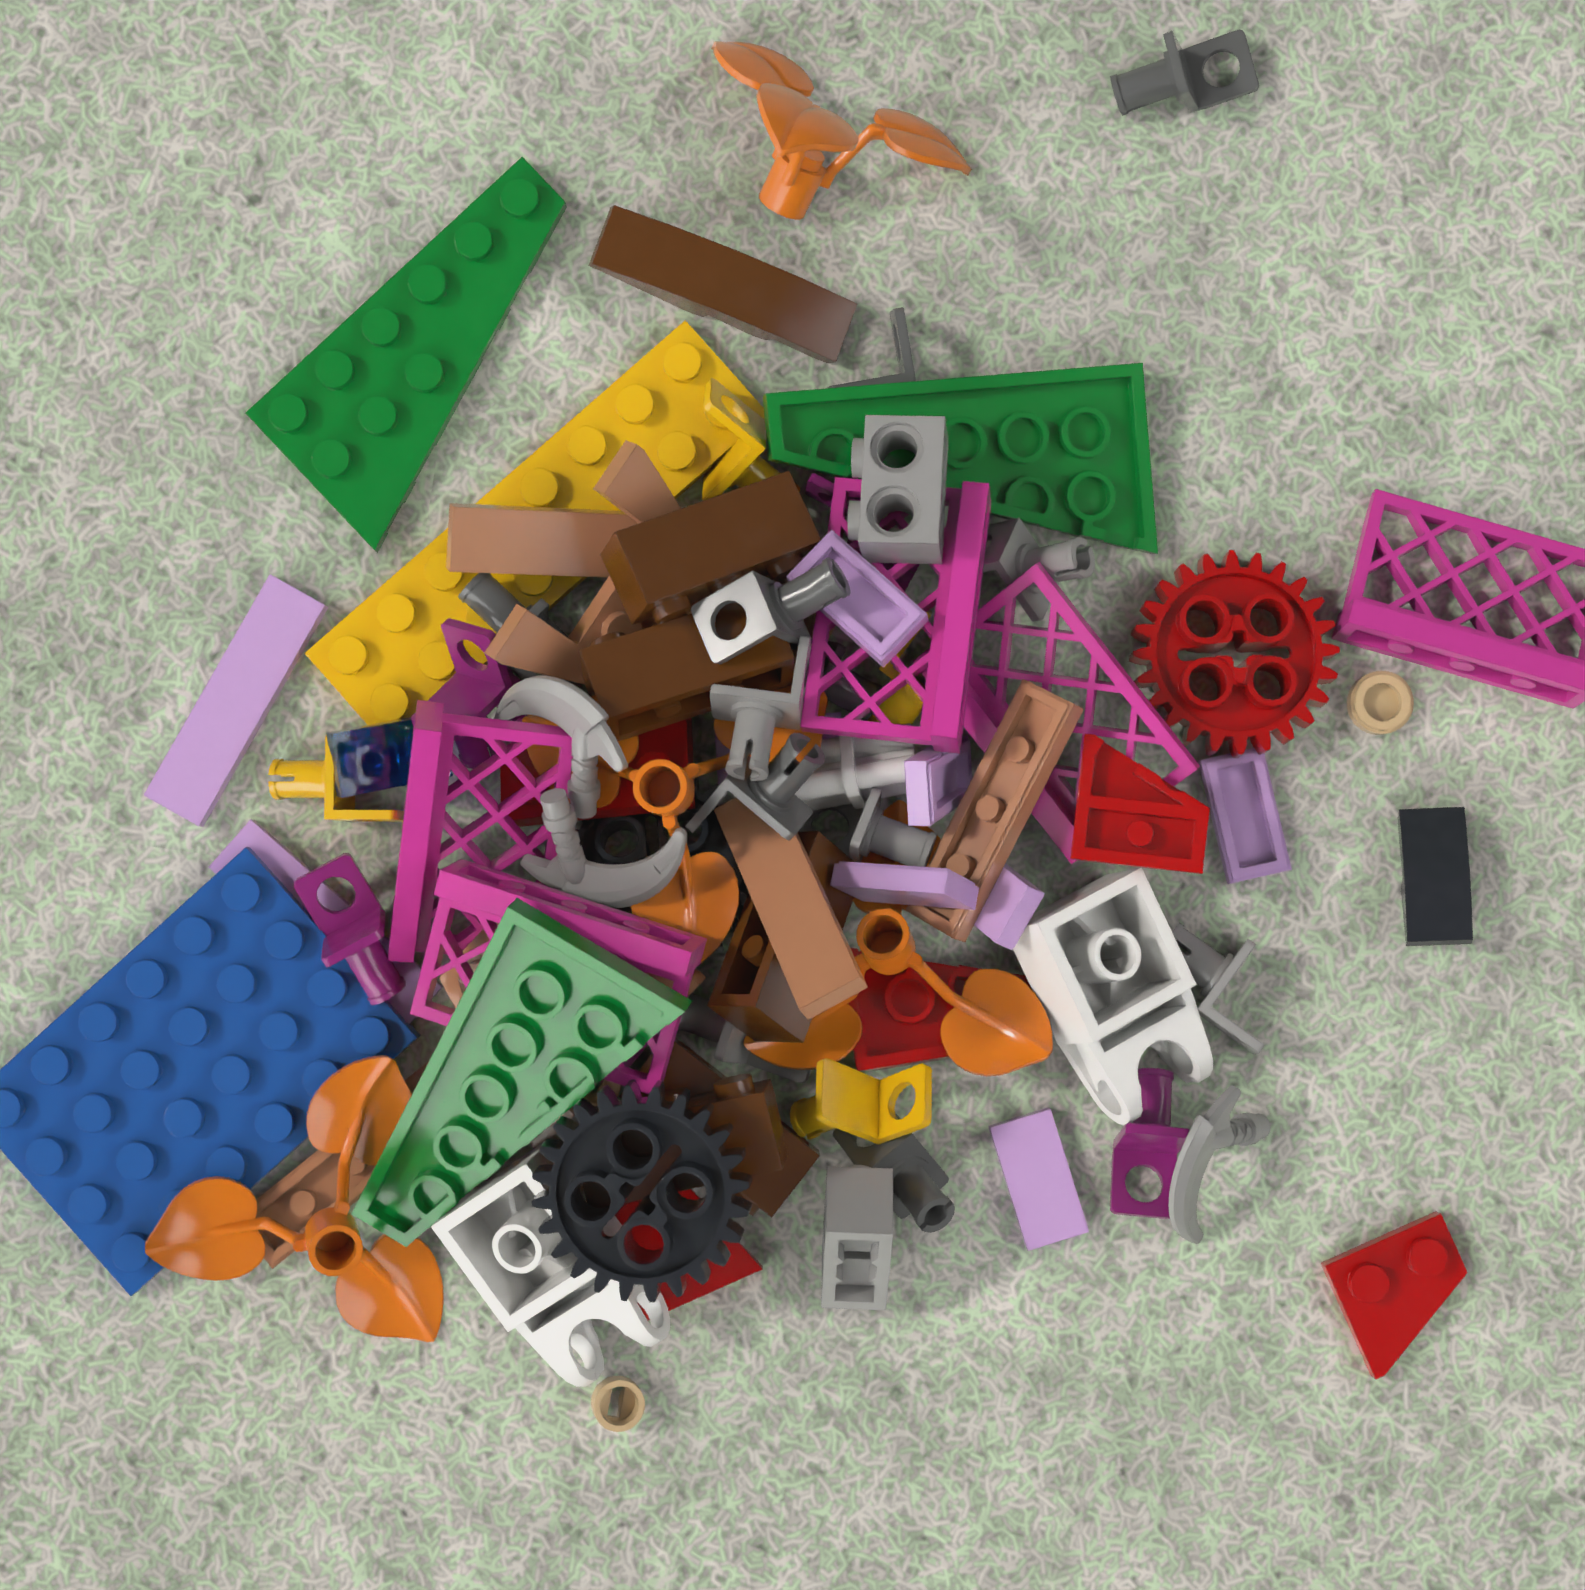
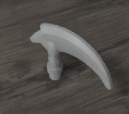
[494,675,628,819]
[520,788,687,908]
[1168,1085,1271,1244]

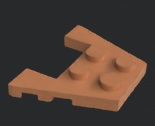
[484,440,701,684]

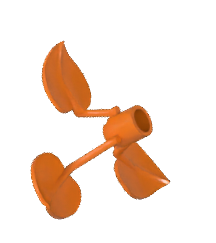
[711,41,972,220]
[522,685,828,964]
[743,800,1053,1077]
[145,1055,444,1342]

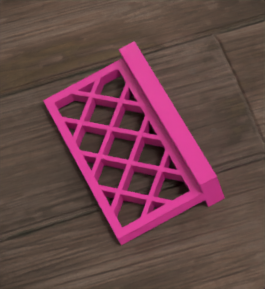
[800,477,991,754]
[1331,489,1585,709]
[913,562,1200,865]
[387,700,573,963]
[410,859,707,1094]

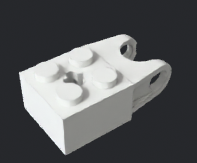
[1013,867,1213,1125]
[431,1135,670,1387]

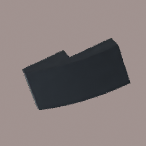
[1398,807,1473,946]

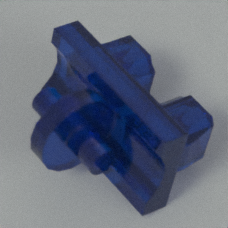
[326,717,453,798]

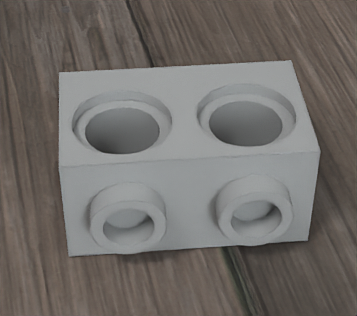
[848,415,948,564]
[821,1165,893,1310]

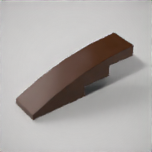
[588,205,857,364]

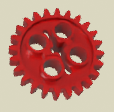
[1129,550,1340,758]

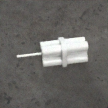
[731,723,916,811]

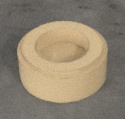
[1347,671,1414,735]

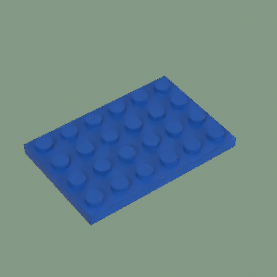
[0,847,421,1296]

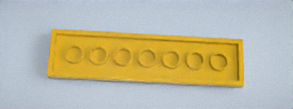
[305,320,765,749]

